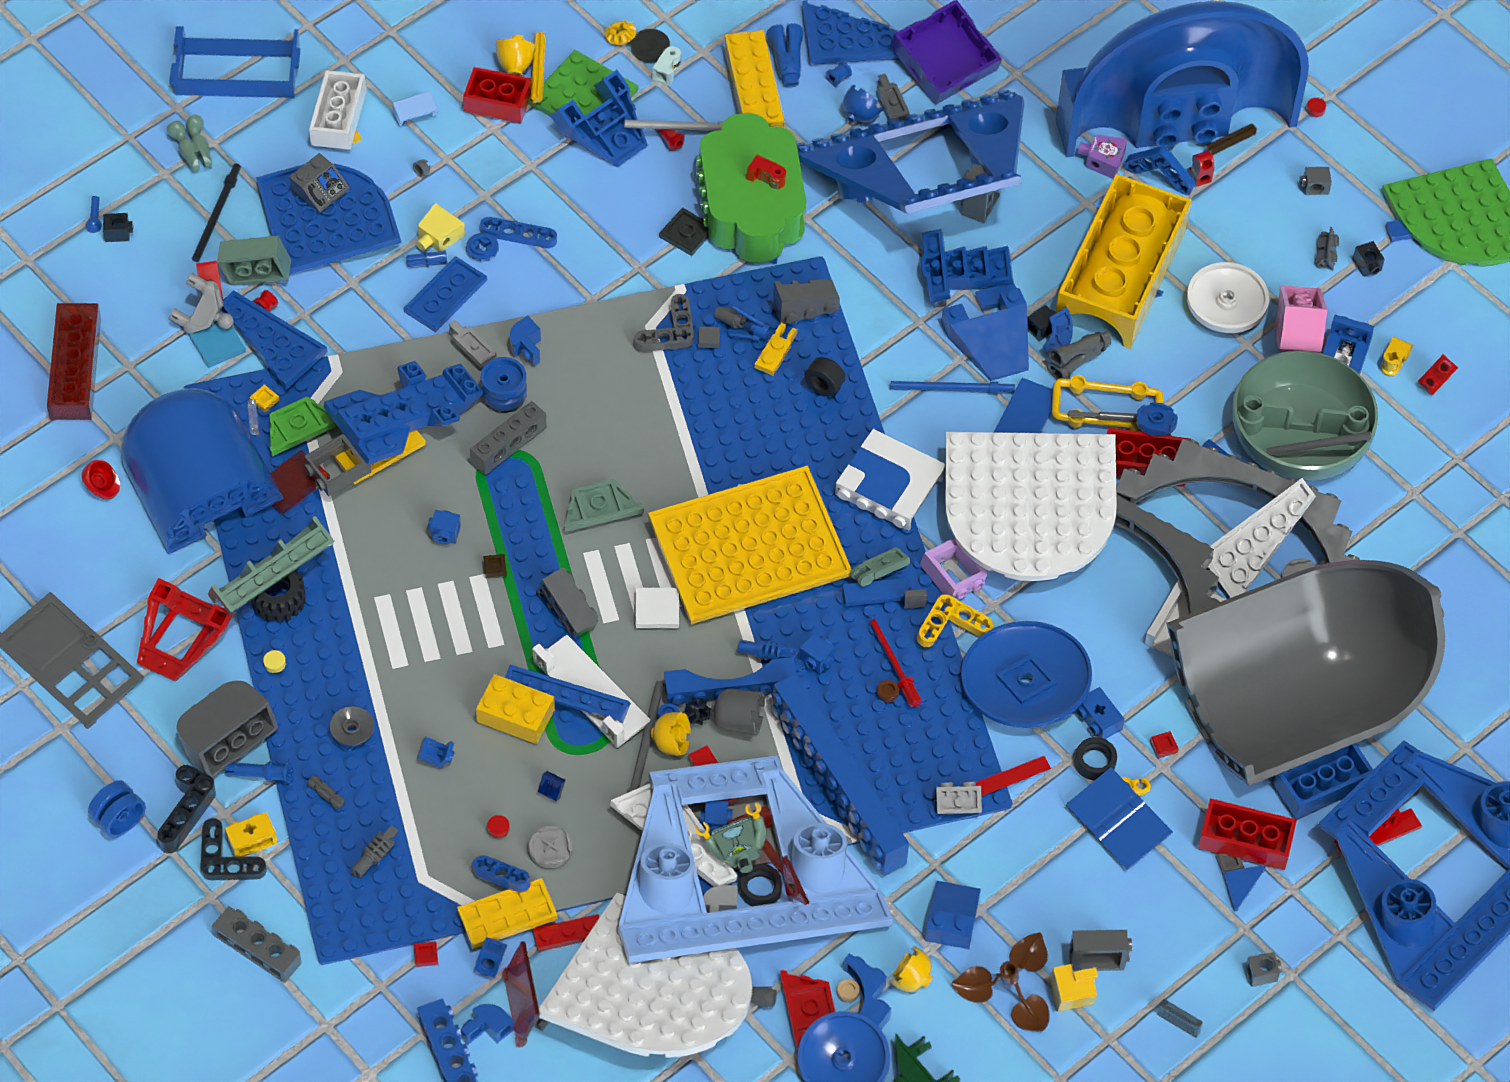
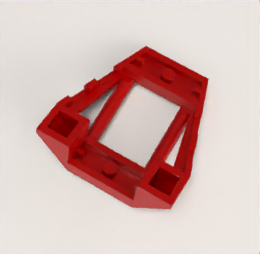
[137,578,234,682]

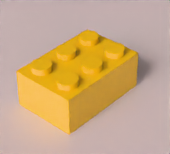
[476,674,555,744]

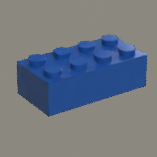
[1274,743,1373,819]

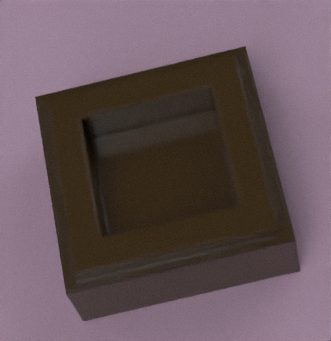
[483,554,507,578]

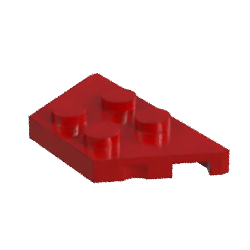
[780,970,836,1053]

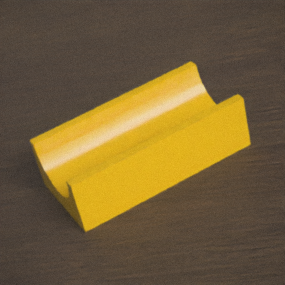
[1056,174,1192,349]

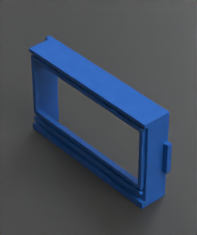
[169,26,301,98]

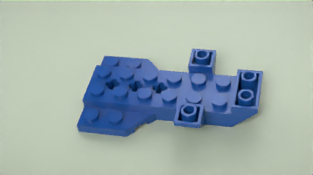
[323,361,483,465]

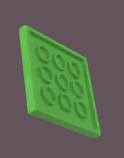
[528,50,638,116]

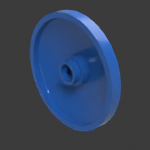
[798,1011,890,1082]

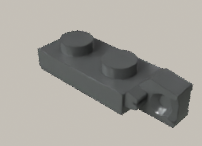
[877,73,910,120]

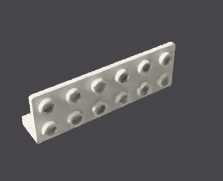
[532,635,650,748]

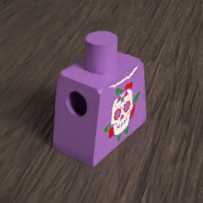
[1078,135,1127,179]

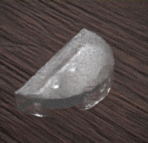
[247,400,259,435]

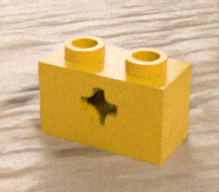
[225,812,278,857]

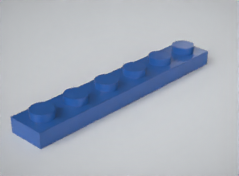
[505,665,631,723]

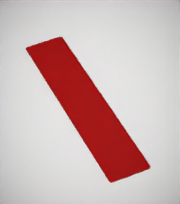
[976,756,1051,796]

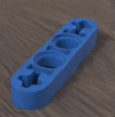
[480,217,557,248]

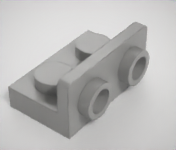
[935,782,982,814]

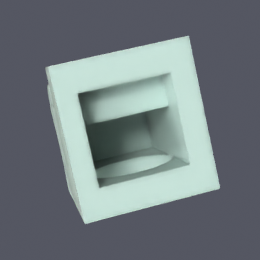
[652,47,681,86]

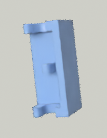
[392,91,438,126]

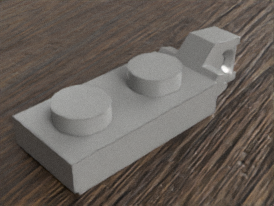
[449,320,496,368]

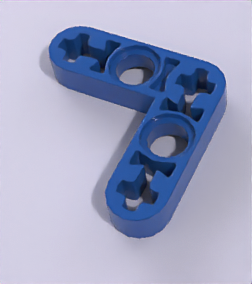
[1123,147,1195,195]

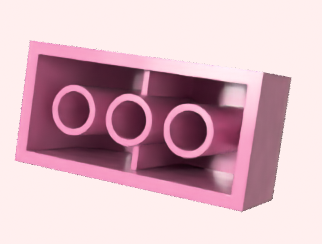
[1275,285,1327,353]

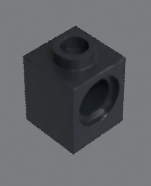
[103,213,133,242]
[1353,241,1385,277]
[1027,305,1056,342]

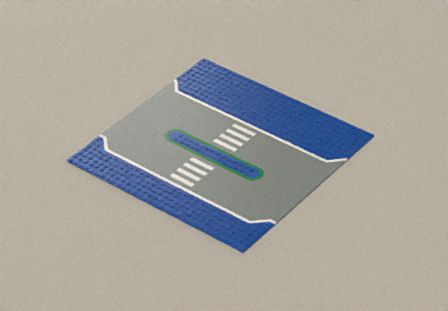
[184,256,1013,965]

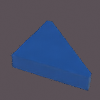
[1224,865,1265,911]

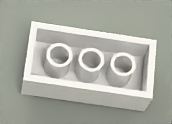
[309,71,367,150]

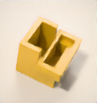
[1049,964,1098,1012]

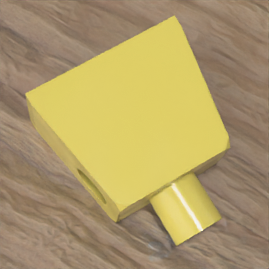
[416,203,465,251]

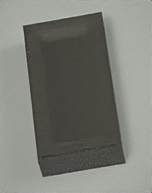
[1157,999,1203,1038]

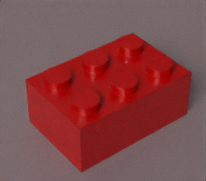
[463,67,531,123]

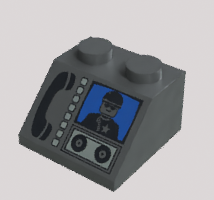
[289,153,350,213]

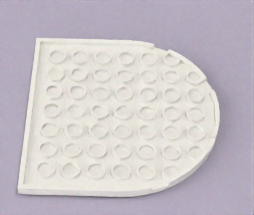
[946,432,1117,581]
[537,893,752,1057]

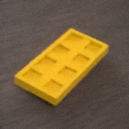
[457,878,558,949]

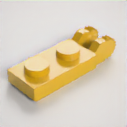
[754,323,798,376]

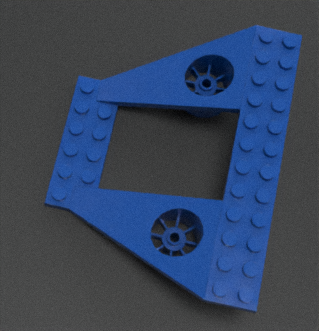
[797,90,1024,214]
[1319,740,1510,1011]

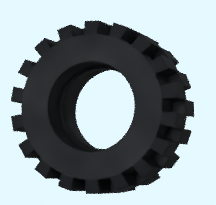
[251,569,306,622]

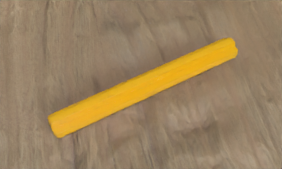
[531,31,546,103]

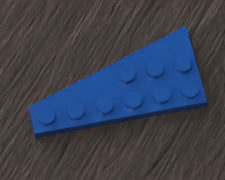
[222,290,327,390]

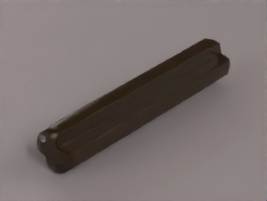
[1204,123,1257,155]

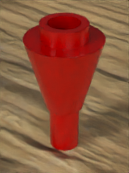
[655,129,685,150]

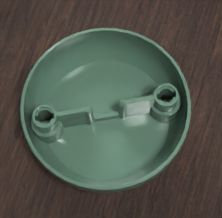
[1232,351,1378,481]

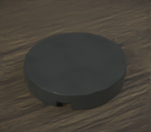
[631,29,670,63]

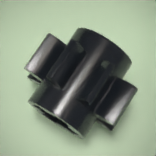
[684,697,711,725]

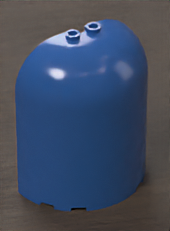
[121,389,284,554]

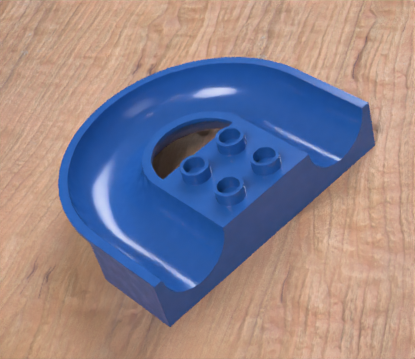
[1056,1,1309,158]

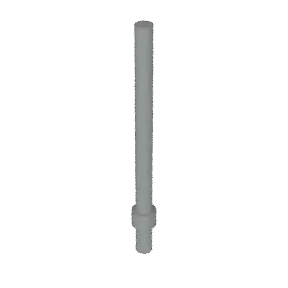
[624,120,724,131]

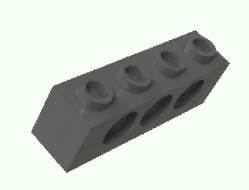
[470,401,547,475]
[212,906,302,983]

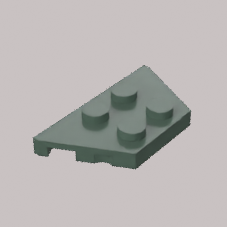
[564,479,644,532]

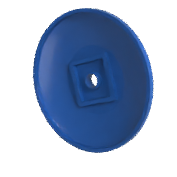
[961,621,1092,728]

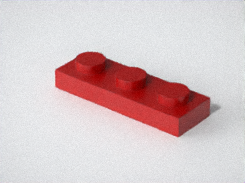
[533,914,600,952]

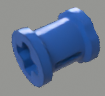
[826,61,852,86]

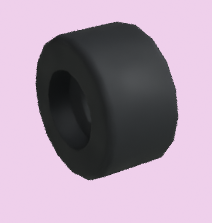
[804,357,845,396]

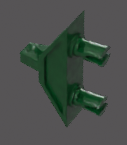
[893,1033,960,1082]

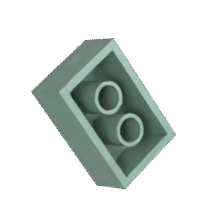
[217,236,291,286]

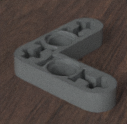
[634,294,694,351]

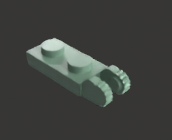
[850,547,910,587]

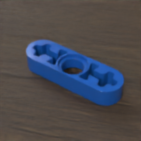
[472,855,531,892]

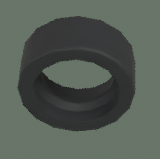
[1075,737,1117,781]
[739,863,782,907]

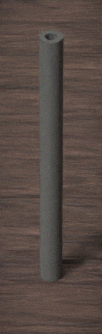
[1267,431,1372,456]

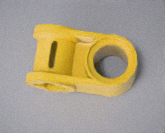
[1381,336,1413,376]

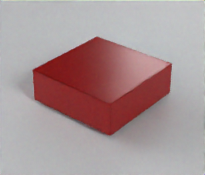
[1150,731,1179,759]
[414,941,439,967]

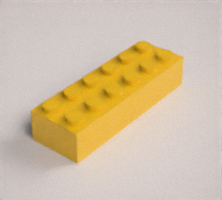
[724,30,785,128]

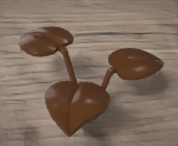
[952,932,1050,1032]

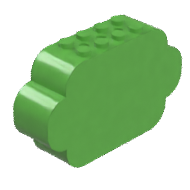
[696,113,807,263]

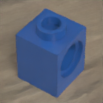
[474,937,507,978]

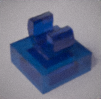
[537,771,566,801]

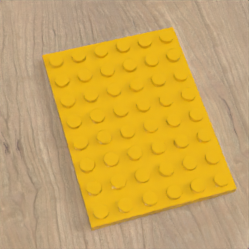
[648,466,852,624]

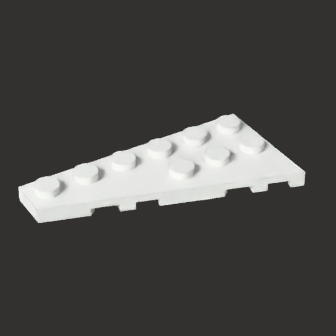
[1208,478,1316,598]
[610,783,737,887]

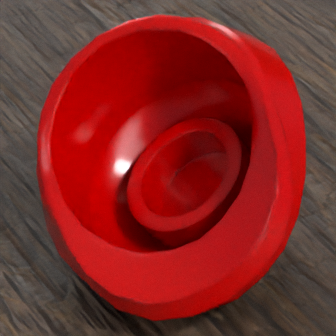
[81,460,120,499]

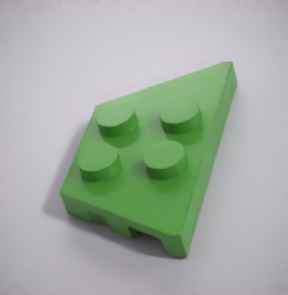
[270,397,337,457]

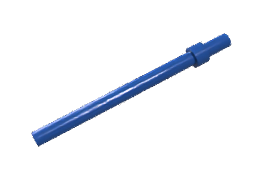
[890,381,1015,394]

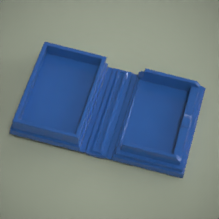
[1066,767,1173,870]

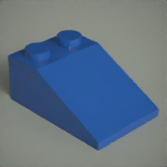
[925,881,981,949]

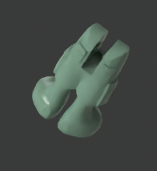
[167,115,212,171]

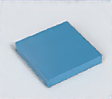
[190,323,246,368]

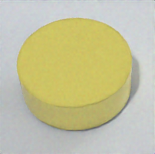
[263,650,286,673]

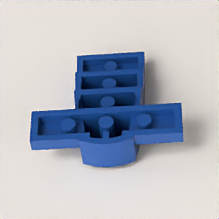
[921,229,1014,303]

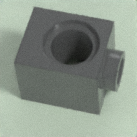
[1300,166,1332,195]
[1245,952,1282,987]

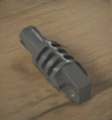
[350,825,398,879]

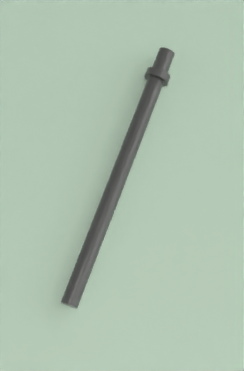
[627,681,664,793]

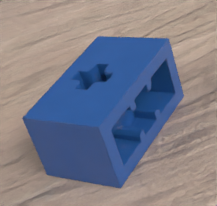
[1076,687,1125,739]

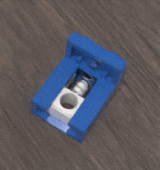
[1323,315,1375,374]

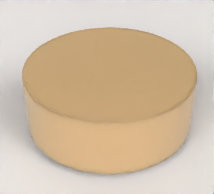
[837,979,860,1003]

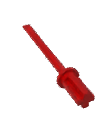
[869,618,922,707]

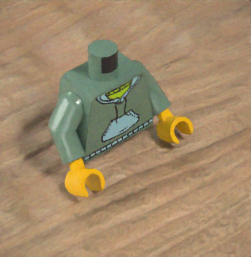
[695,802,767,873]

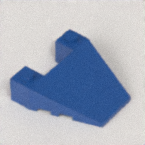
[550,70,648,166]
[941,288,1029,381]

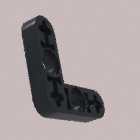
[201,818,267,880]

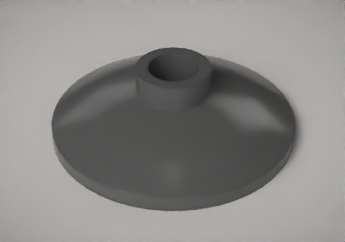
[330,706,374,746]

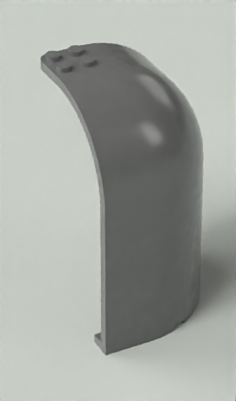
[1167,560,1445,786]

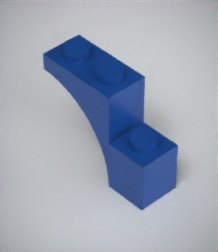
[843,953,891,1030]

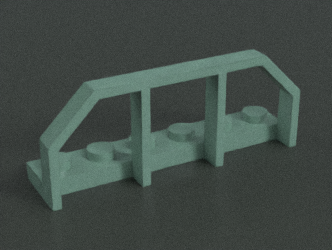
[207,516,335,614]

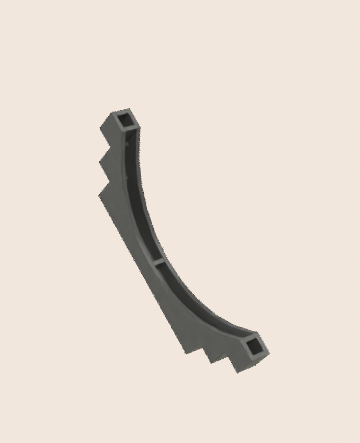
[1116,439,1360,564]
[1114,493,1219,614]

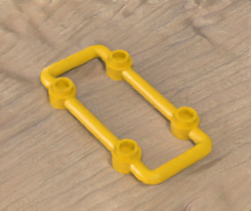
[1052,375,1164,432]

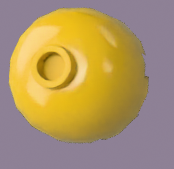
[651,712,691,755]
[890,946,933,992]

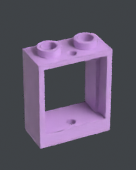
[920,538,988,599]

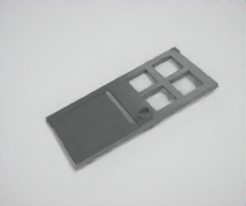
[0,592,144,729]

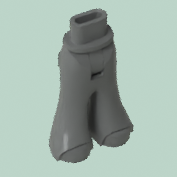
[1048,331,1111,380]

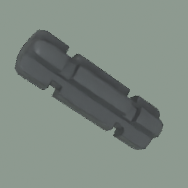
[308,775,345,809]

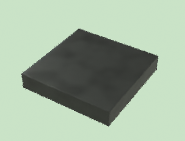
[659,207,709,256]

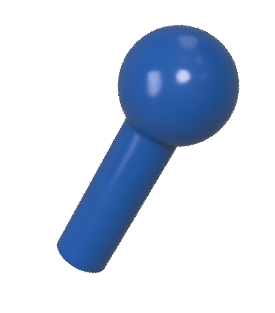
[85,196,102,233]

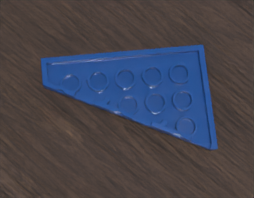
[802,0,899,64]

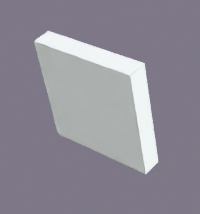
[636,588,679,628]

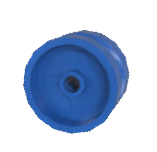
[481,357,527,411]
[87,780,146,838]

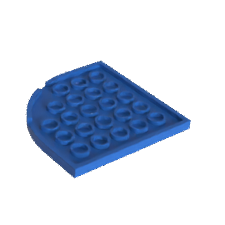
[256,164,402,274]

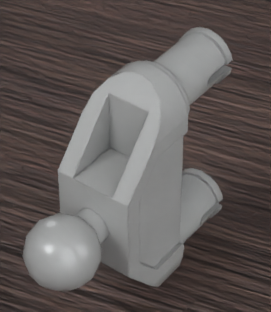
[168,273,234,334]

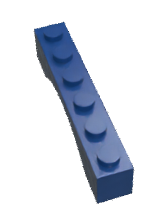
[664,657,796,705]

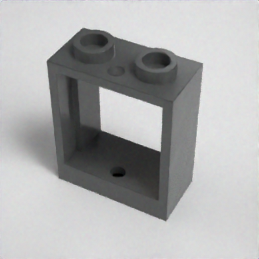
[304,434,371,497]
[1069,930,1132,971]

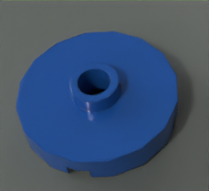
[1136,402,1178,436]

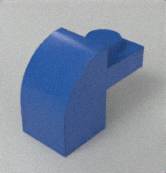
[510,316,541,366]
[461,1004,514,1045]

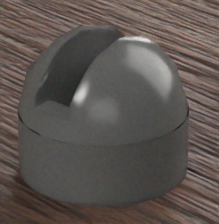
[413,159,431,177]

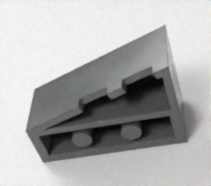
[961,164,1000,224]
[773,279,840,324]
[535,567,599,639]

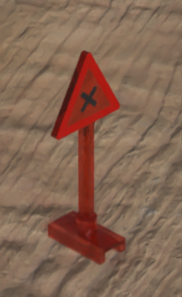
[727,805,810,905]

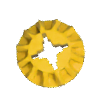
[605,20,636,45]

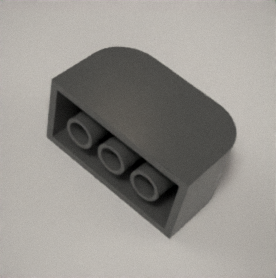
[176,680,279,778]

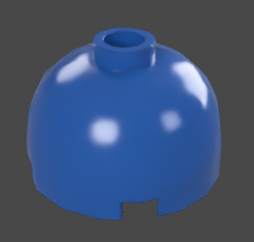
[843,85,883,123]

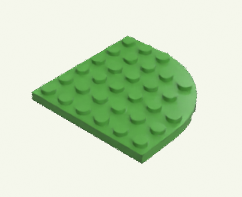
[1382,158,1510,266]

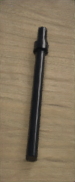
[192,163,241,262]

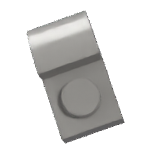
[703,885,738,913]

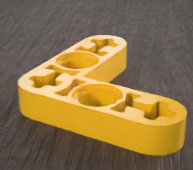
[916,595,994,647]

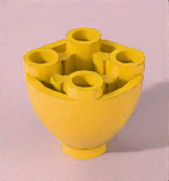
[496,35,535,76]

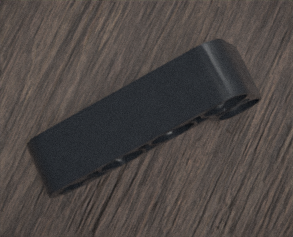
[157,765,216,854]

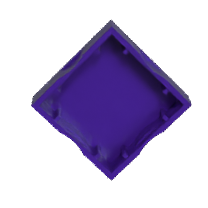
[890,0,1002,105]

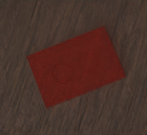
[271,450,330,515]

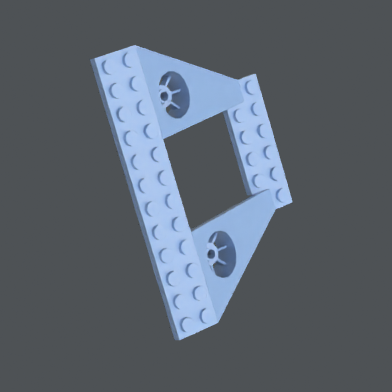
[618,756,893,963]

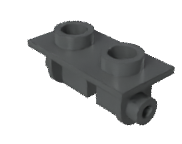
[1315,227,1339,271]

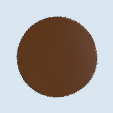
[877,680,899,703]

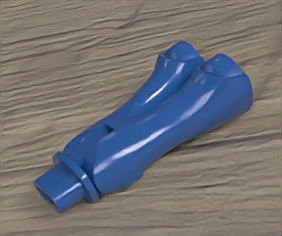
[766,23,804,87]

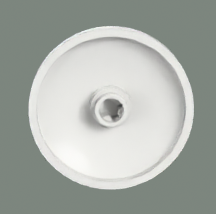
[1187,262,1269,333]

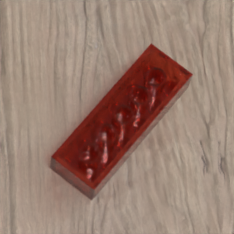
[47,303,101,420]

